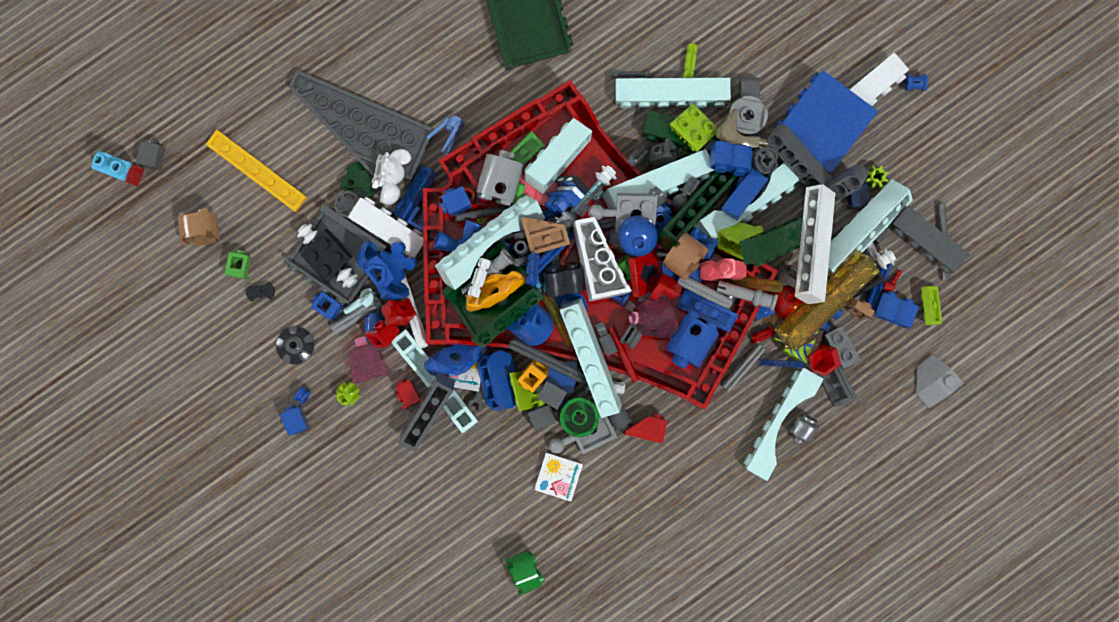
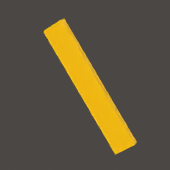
[206,130,307,212]

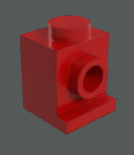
[381,298,417,325]
[365,320,400,348]
[395,379,421,410]

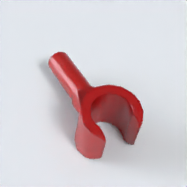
[882,270,902,292]

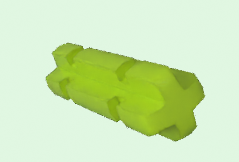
[683,43,698,78]

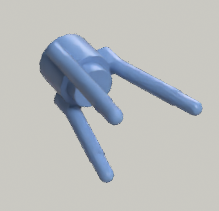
[426,115,465,156]

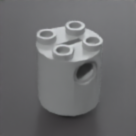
[476,150,524,206]

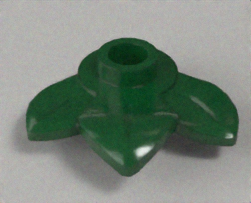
[341,162,373,198]

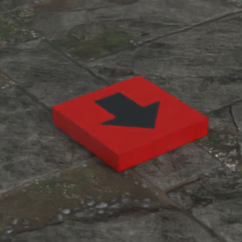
[629,248,659,297]

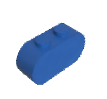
[477,351,516,411]

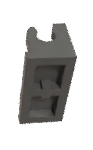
[817,365,857,407]

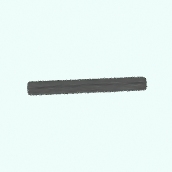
[508,338,589,387]

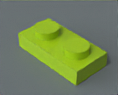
[921,286,942,325]

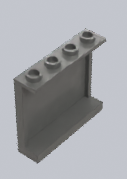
[284,204,389,305]

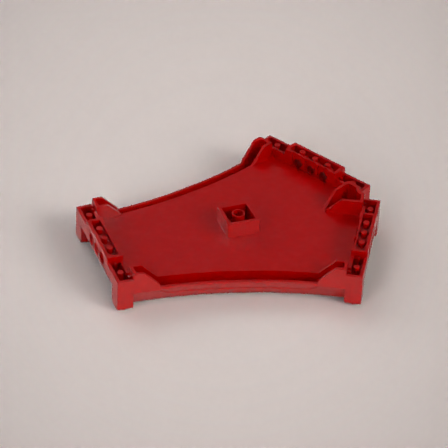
[423,80,778,410]

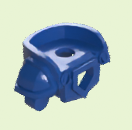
[356,241,418,301]

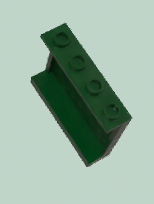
[486,0,573,70]
[441,242,544,348]

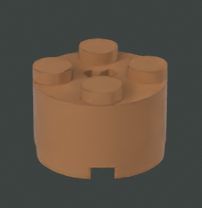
[178,208,220,246]
[663,233,709,281]

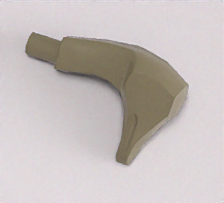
[716,108,769,148]

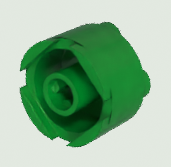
[560,398,599,437]
[505,550,545,596]

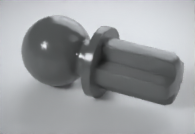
[672,176,700,210]

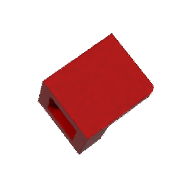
[650,273,682,301]
[807,345,841,376]

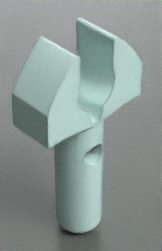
[343,288,376,315]

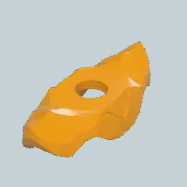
[466,271,526,312]

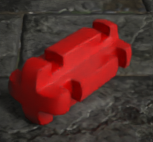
[751,327,775,344]

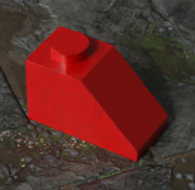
[624,414,668,444]

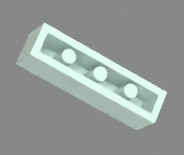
[524,118,592,194]

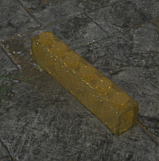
[775,250,879,352]

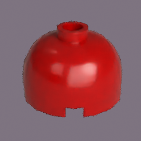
[770,283,807,319]

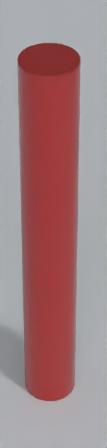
[608,326,639,383]

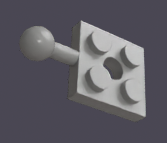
[588,193,658,233]
[549,405,617,454]

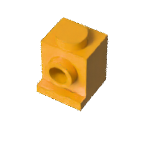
[517,360,550,393]

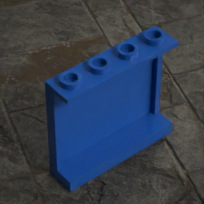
[774,70,878,174]

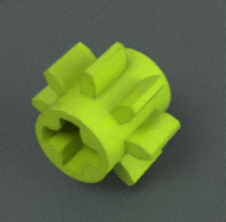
[864,165,889,189]
[335,382,361,406]

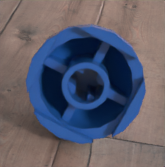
[617,215,658,257]

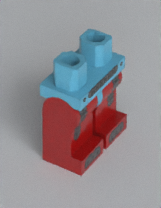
[91,150,145,187]

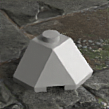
[915,354,963,408]

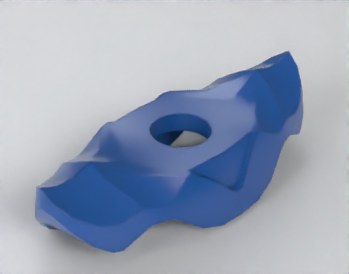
[424,345,487,376]

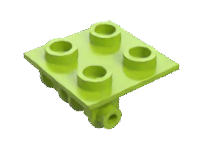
[670,104,718,153]
[509,371,546,411]

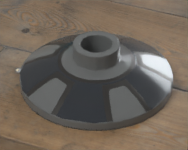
[276,326,314,365]

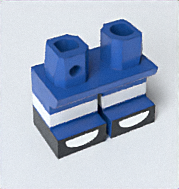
[544,175,589,212]

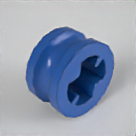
[293,386,312,405]

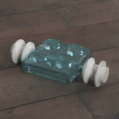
[555,165,617,231]

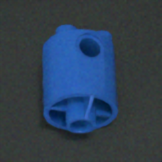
[507,304,554,346]
[665,311,719,369]

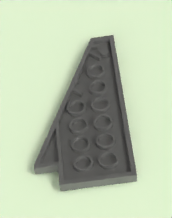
[288,70,434,186]

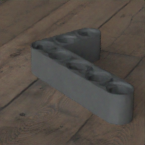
[768,124,868,202]

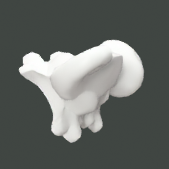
[372,149,411,205]

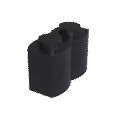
[541,261,585,297]

